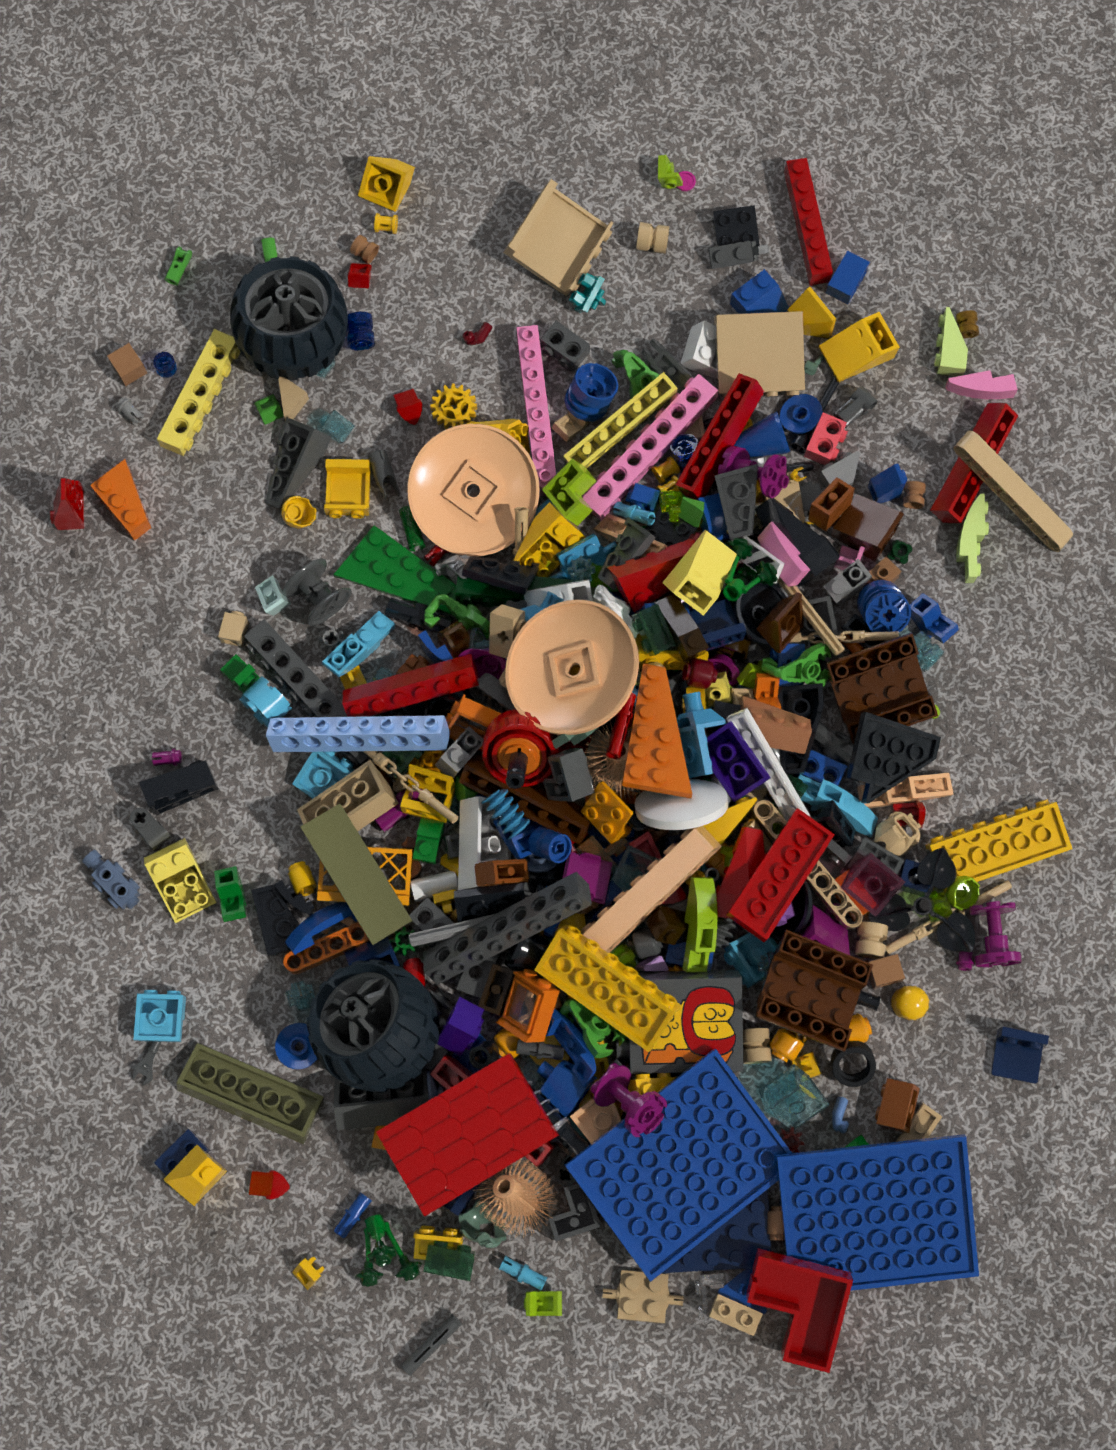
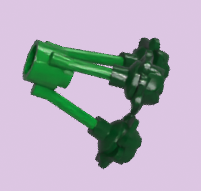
[723,538,778,601]
[355,1215,422,1287]

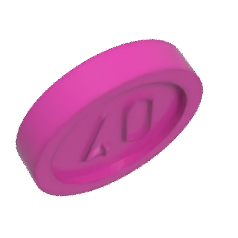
[677,171,696,191]

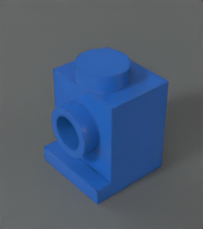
[626,483,660,512]

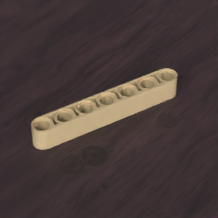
[954,430,1073,552]
[751,800,863,929]

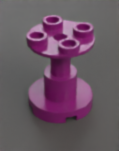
[718,446,789,498]
[969,901,1022,968]
[591,1063,667,1137]

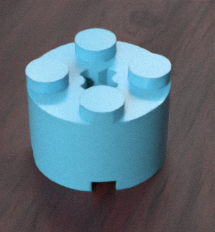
[239,676,292,728]

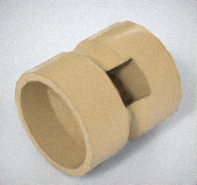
[636,222,670,254]
[855,922,888,959]
[743,1028,772,1064]

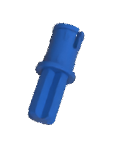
[334,1192,372,1238]

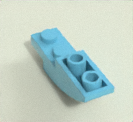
[322,611,396,677]
[794,774,878,838]

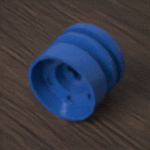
[564,363,619,422]
[857,580,911,632]

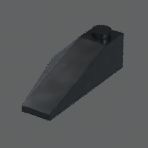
[755,498,840,587]
[778,683,824,775]

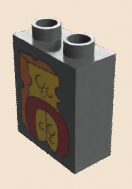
[616,970,743,1074]

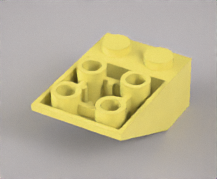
[663,530,737,616]
[144,838,216,923]

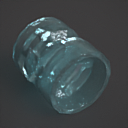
[914,630,945,672]

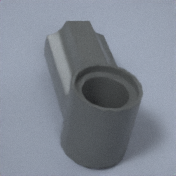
[833,386,878,428]

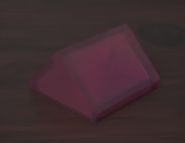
[841,852,905,917]

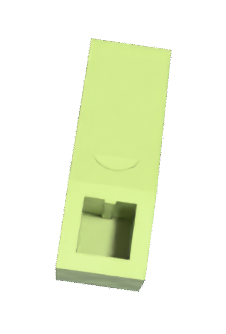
[934,307,968,377]

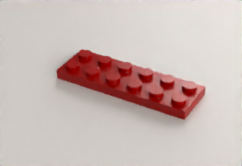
[726,808,835,942]

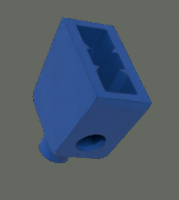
[537,1060,597,1117]

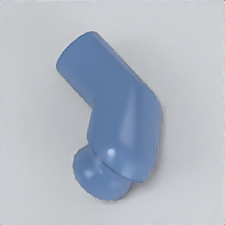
[832,1097,849,1133]

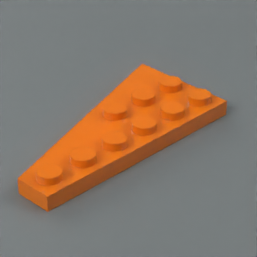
[622,663,692,799]

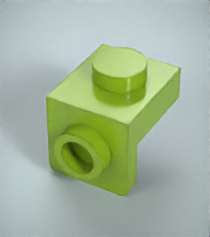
[737,660,766,689]
[524,1291,562,1316]

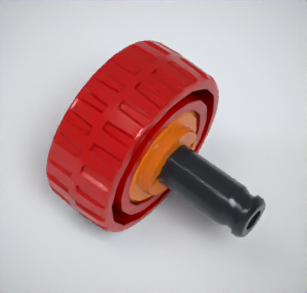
[482,709,559,789]

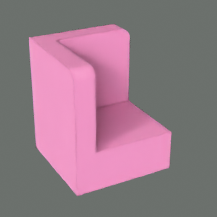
[834,545,865,570]

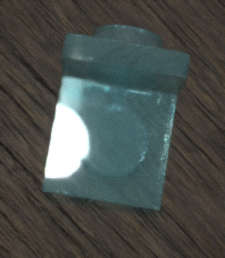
[317,410,355,444]

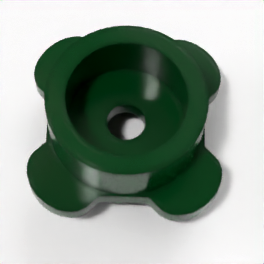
[887,540,912,564]

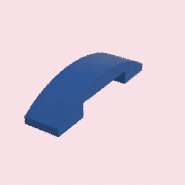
[285,902,358,955]
[546,1008,596,1088]

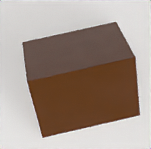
[756,592,803,653]

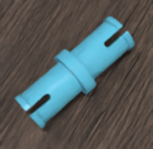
[613,502,656,526]
[499,1256,548,1291]

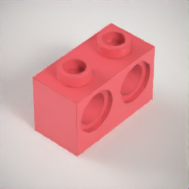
[804,412,848,465]

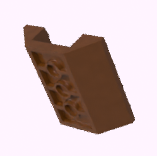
[826,633,938,745]
[756,930,873,1052]

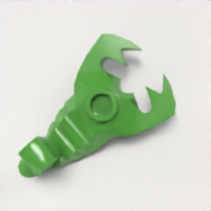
[611,349,659,399]
[424,594,490,640]
[761,642,831,686]
[559,999,626,1058]

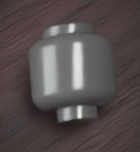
[628,926,664,959]

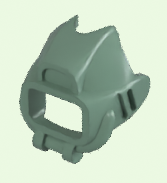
[459,1199,507,1248]

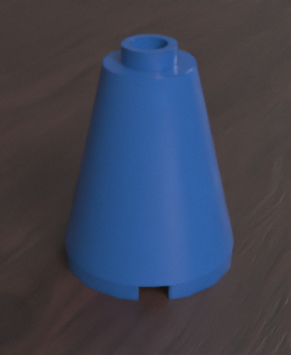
[734,412,790,458]

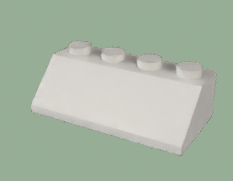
[458,796,511,890]

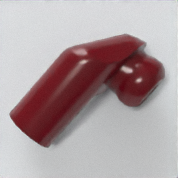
[463,322,493,346]

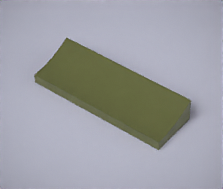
[300,803,412,945]
[176,1043,324,1145]

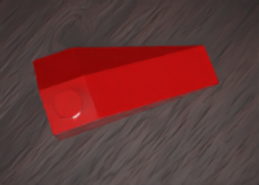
[50,478,84,530]
[716,827,765,919]

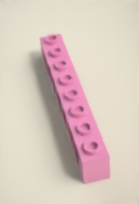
[516,325,556,496]
[582,374,718,521]

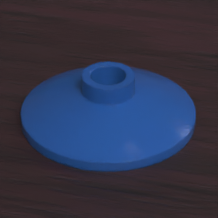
[780,394,823,434]
[275,1023,318,1070]

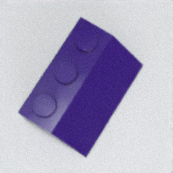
[707,721,771,802]

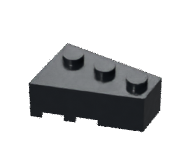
[139,760,219,816]

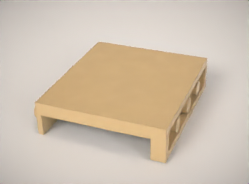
[503,179,613,296]
[714,311,805,398]

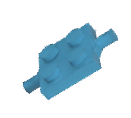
[550,533,617,585]

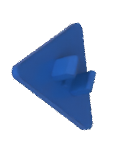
[718,1268,767,1314]

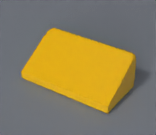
[407,764,455,795]

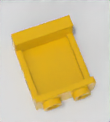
[324,459,371,519]

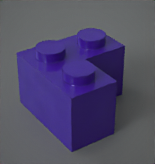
[438,997,484,1056]

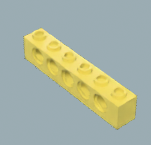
[157,329,240,456]
[563,372,678,469]

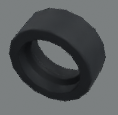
[830,1041,876,1087]

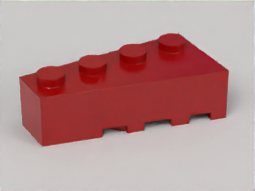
[608,539,695,612]

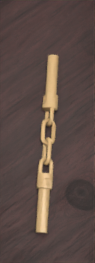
[789,631,899,644]
[363,751,458,823]
[885,880,1012,955]

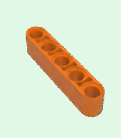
[283,922,370,975]

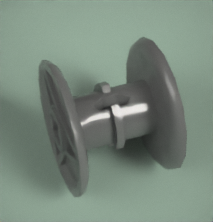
[282,558,352,626]

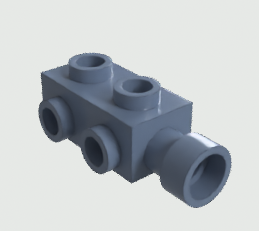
[82,850,141,910]

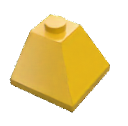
[358,156,415,212]
[787,287,836,338]
[163,1145,227,1206]

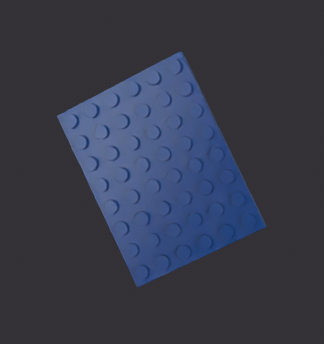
[564,1049,792,1282]
[776,1134,979,1291]

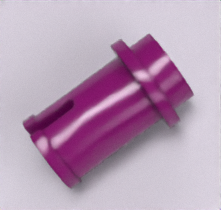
[152,748,182,766]
[956,951,975,971]

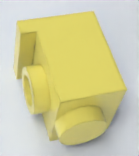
[705,671,732,706]

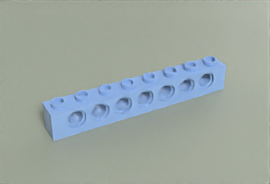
[266,715,450,752]

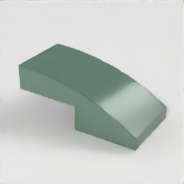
[552,727,599,749]

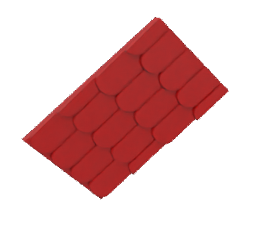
[376,1053,559,1217]

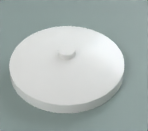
[635,779,728,830]

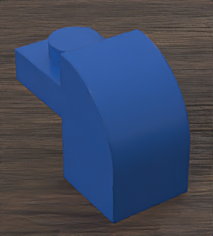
[910,593,959,644]

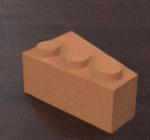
[740,696,812,754]

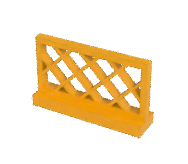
[317,846,412,905]

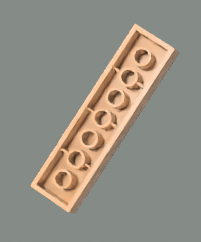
[580,826,722,953]

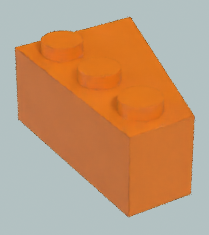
[90,459,152,541]

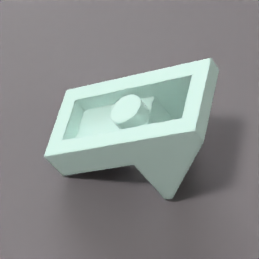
[255,575,291,616]

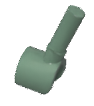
[804,354,825,375]

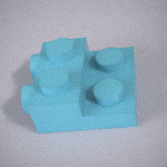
[292,752,355,799]
[724,932,778,988]
[133,990,186,1042]

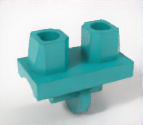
[569,273,606,313]

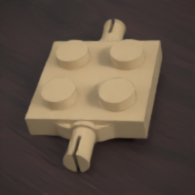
[602,1270,683,1324]

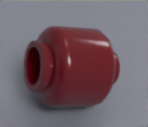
[682,658,718,689]

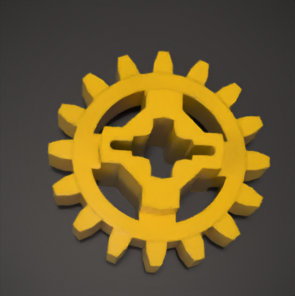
[430,383,477,429]

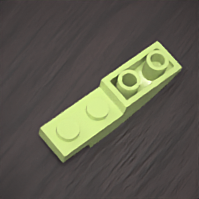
[956,494,989,583]

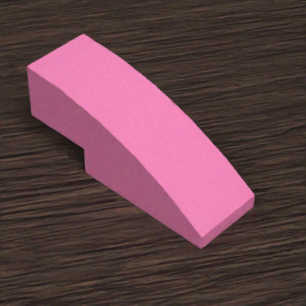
[945,370,1018,399]
[757,522,810,587]

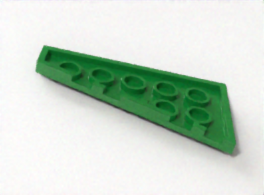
[334,525,476,616]

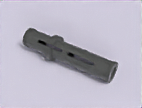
[400,1313,463,1376]

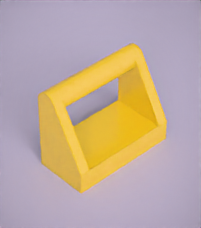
[400,783,455,823]

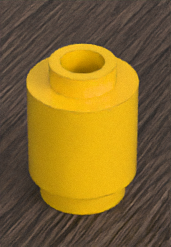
[288,861,317,897]

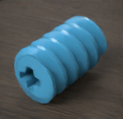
[481,789,530,840]

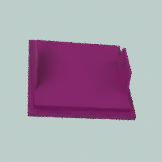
[562,852,612,905]

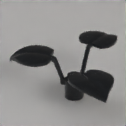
[868,848,976,952]

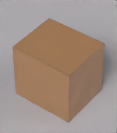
[107,343,147,386]
[868,954,905,989]

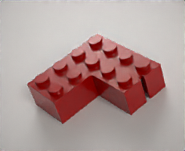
[746,1248,853,1373]

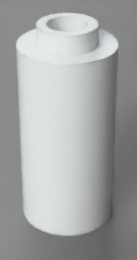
[410,871,458,902]

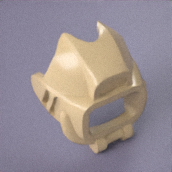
[874,812,922,858]

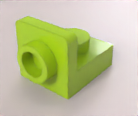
[658,155,683,189]

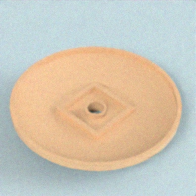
[407,424,540,556]
[505,600,639,735]

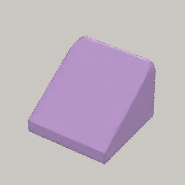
[634,956,669,971]

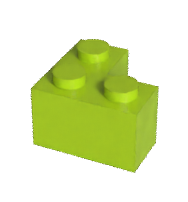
[542,458,596,526]

